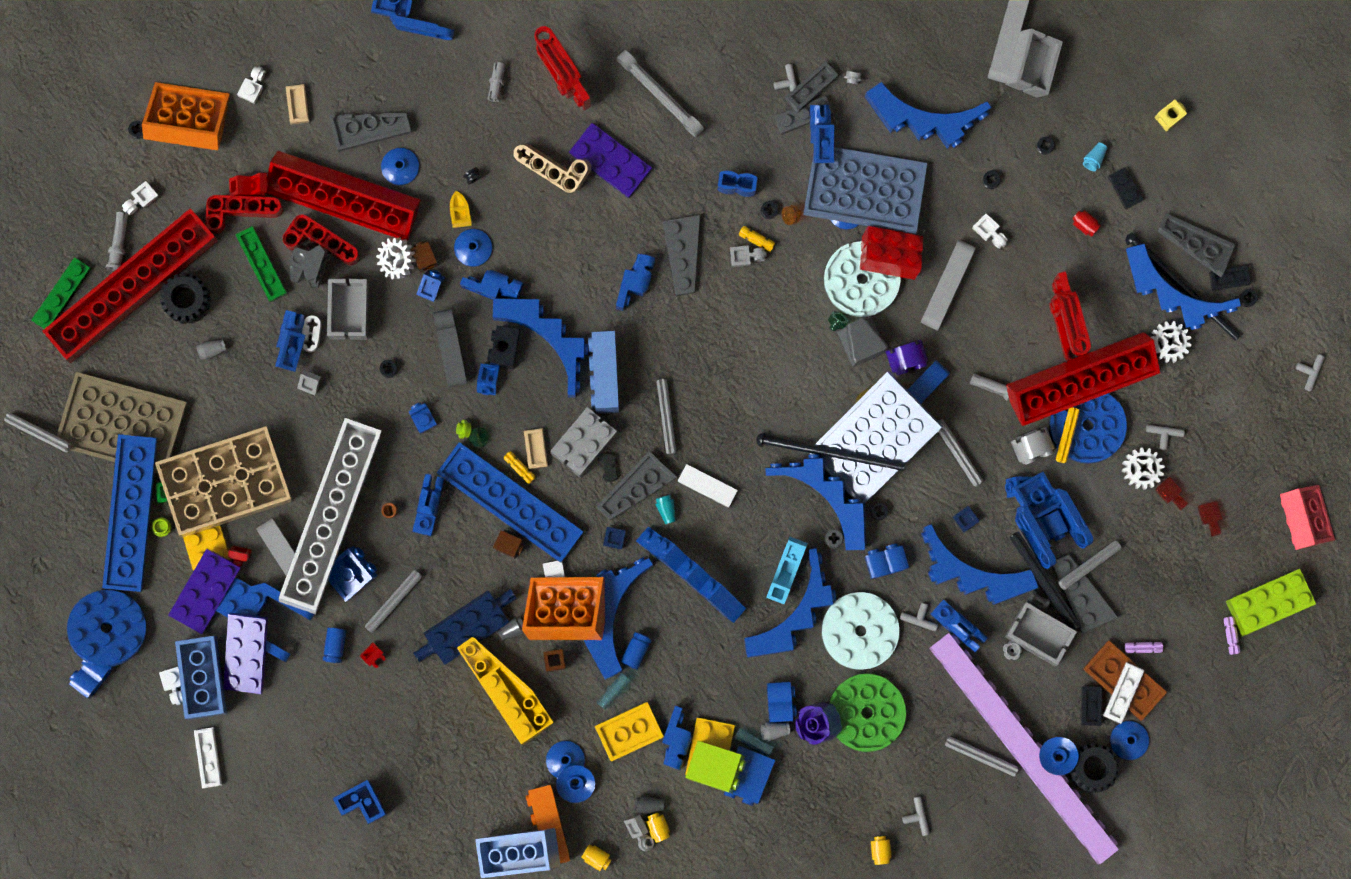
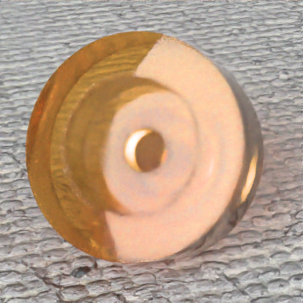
[782,205,802,225]

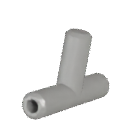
[773,64,797,91]
[1296,354,1325,391]
[1146,425,1185,450]
[900,603,938,631]
[902,796,930,836]

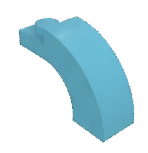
[766,537,808,604]

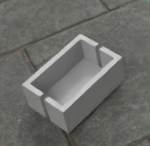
[1005,29,1063,97]
[327,279,369,340]
[550,407,617,478]
[1005,602,1077,666]

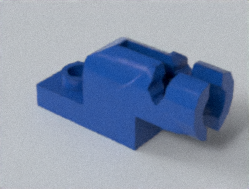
[810,105,834,163]
[616,254,655,311]
[460,270,524,300]
[275,310,306,372]
[412,474,444,537]
[930,600,988,652]
[662,706,692,770]

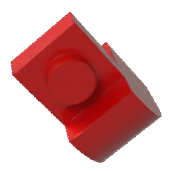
[229,173,269,197]

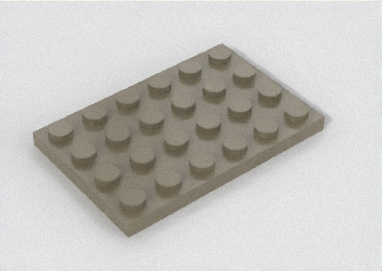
[57,372,187,474]

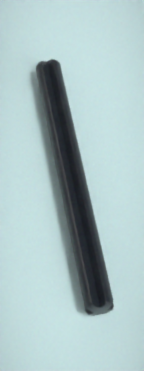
[1009,532,1080,630]

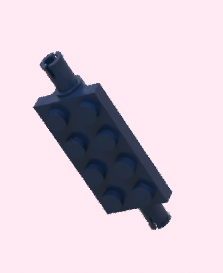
[413,589,517,665]

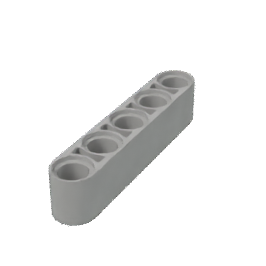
[987,0,1029,83]
[920,240,976,331]
[256,518,323,597]

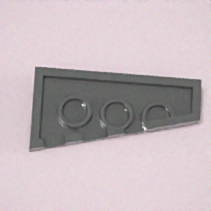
[663,215,700,296]

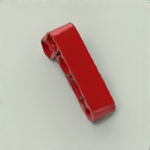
[205,195,283,234]
[283,214,360,266]

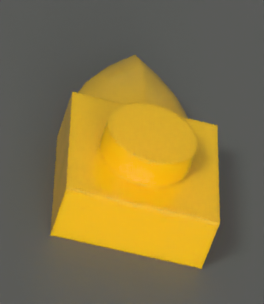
[450,191,472,228]

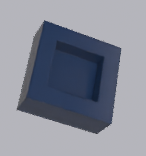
[952,506,980,533]
[603,527,626,550]

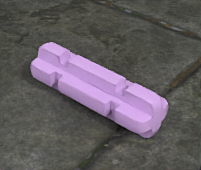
[1224,617,1240,655]
[1125,642,1163,653]

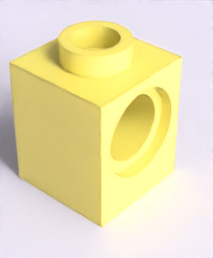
[1155,100,1187,132]

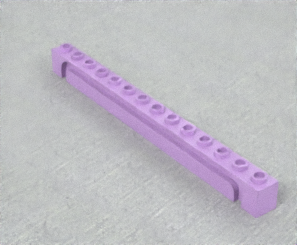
[929,633,1119,864]

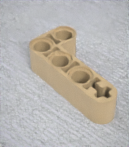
[514,144,591,193]

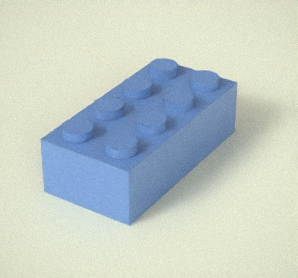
[588,331,619,414]
[175,636,227,720]
[475,828,561,878]

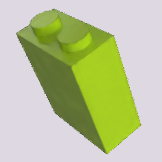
[685,741,746,794]

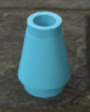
[1083,142,1107,171]

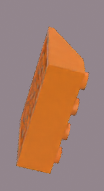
[142,82,230,150]
[522,577,605,640]

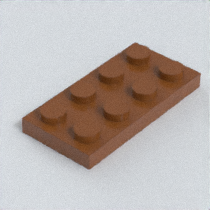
[1082,640,1167,721]

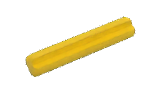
[1056,407,1080,463]

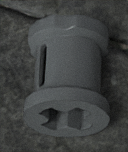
[824,530,843,549]
[1027,590,1051,612]

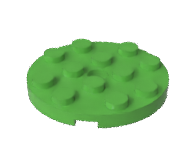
[829,674,906,752]

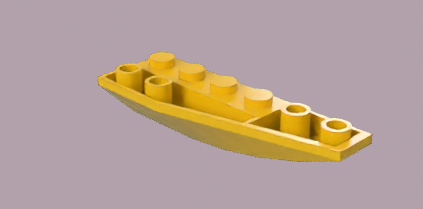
[457,637,554,745]

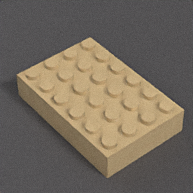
[155,426,291,538]

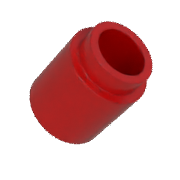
[1072,210,1101,237]

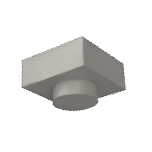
[297,370,321,395]

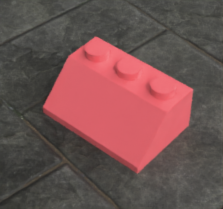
[1280,485,1335,550]

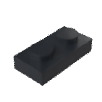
[1108,167,1143,210]
[1209,266,1251,291]
[1081,686,1102,726]

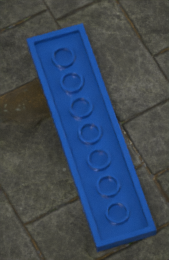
[102,434,158,592]
[437,442,584,563]

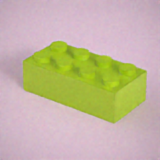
[1226,569,1316,636]

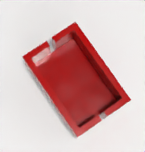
[860,226,923,280]

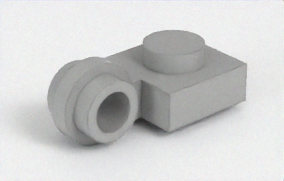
[730,245,767,267]
[624,815,654,851]

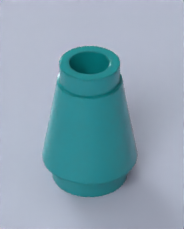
[655,495,676,524]

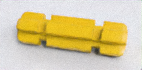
[739,226,775,252]
[504,451,535,484]

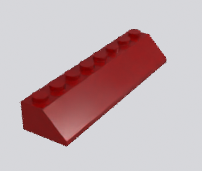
[266,151,421,241]
[1006,332,1160,426]

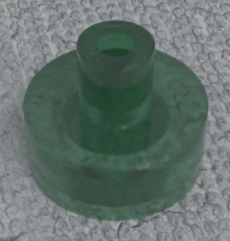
[828,311,848,331]
[468,428,488,447]

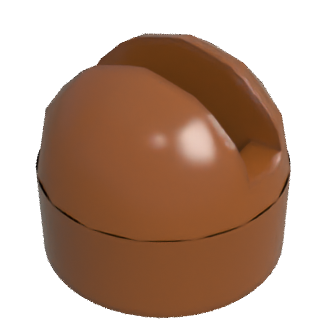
[381,503,398,518]

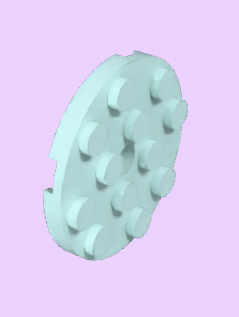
[824,241,900,317]
[822,592,899,670]

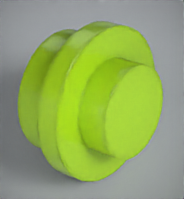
[456,420,471,439]
[151,518,171,537]

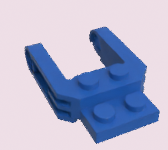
[371,0,454,40]
[1011,472,1093,569]
[216,578,315,662]

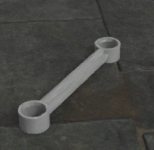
[616,50,704,137]

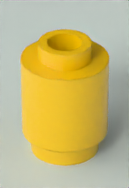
[646,812,670,843]
[871,836,892,865]
[581,844,612,871]

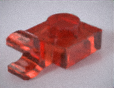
[1155,477,1188,510]
[1197,501,1222,537]

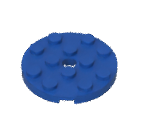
[1049,393,1127,464]
[67,590,146,667]

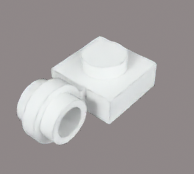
[237,66,266,104]
[122,181,159,215]
[972,214,1008,249]
[159,667,183,705]

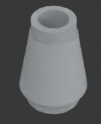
[196,340,226,360]
[761,722,790,741]

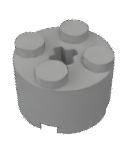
[1011,427,1055,465]

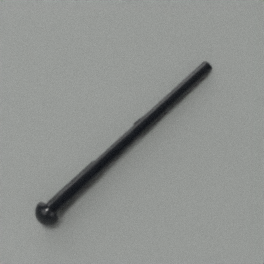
[1125,233,1241,341]
[756,433,905,471]

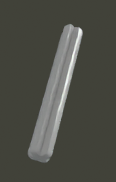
[657,379,676,454]
[4,412,72,452]
[938,419,983,487]
[1058,541,1121,590]
[365,570,422,633]
[945,737,1018,776]

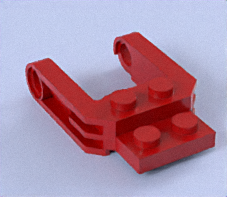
[534,26,591,111]
[1049,271,1091,361]

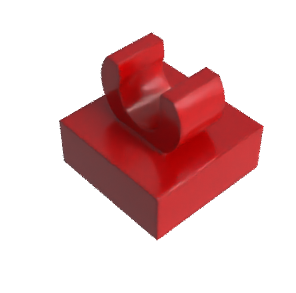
[228,545,252,566]
[360,642,386,668]

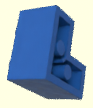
[333,780,387,824]

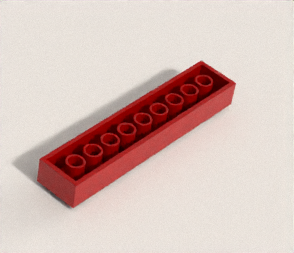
[42,208,218,363]

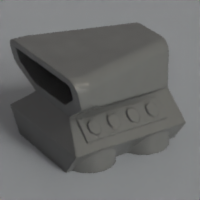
[289,245,330,288]
[837,317,889,366]

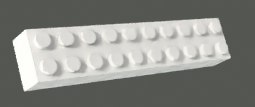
[279,418,381,614]

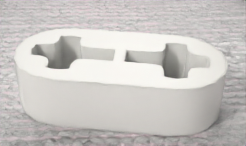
[302,316,321,353]

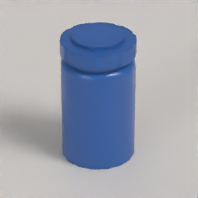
[323,628,347,664]
[620,632,652,670]

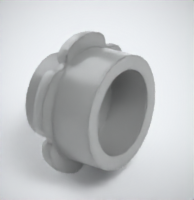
[844,71,862,84]
[1003,641,1022,660]

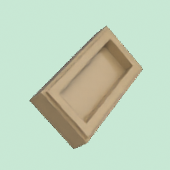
[286,84,310,125]
[524,428,548,469]

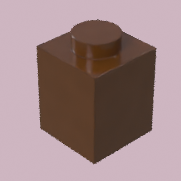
[411,241,438,273]
[493,530,524,559]
[543,649,566,673]

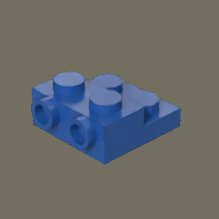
[328,546,378,602]

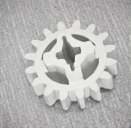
[376,238,416,279]
[1151,321,1191,363]
[1122,448,1165,490]

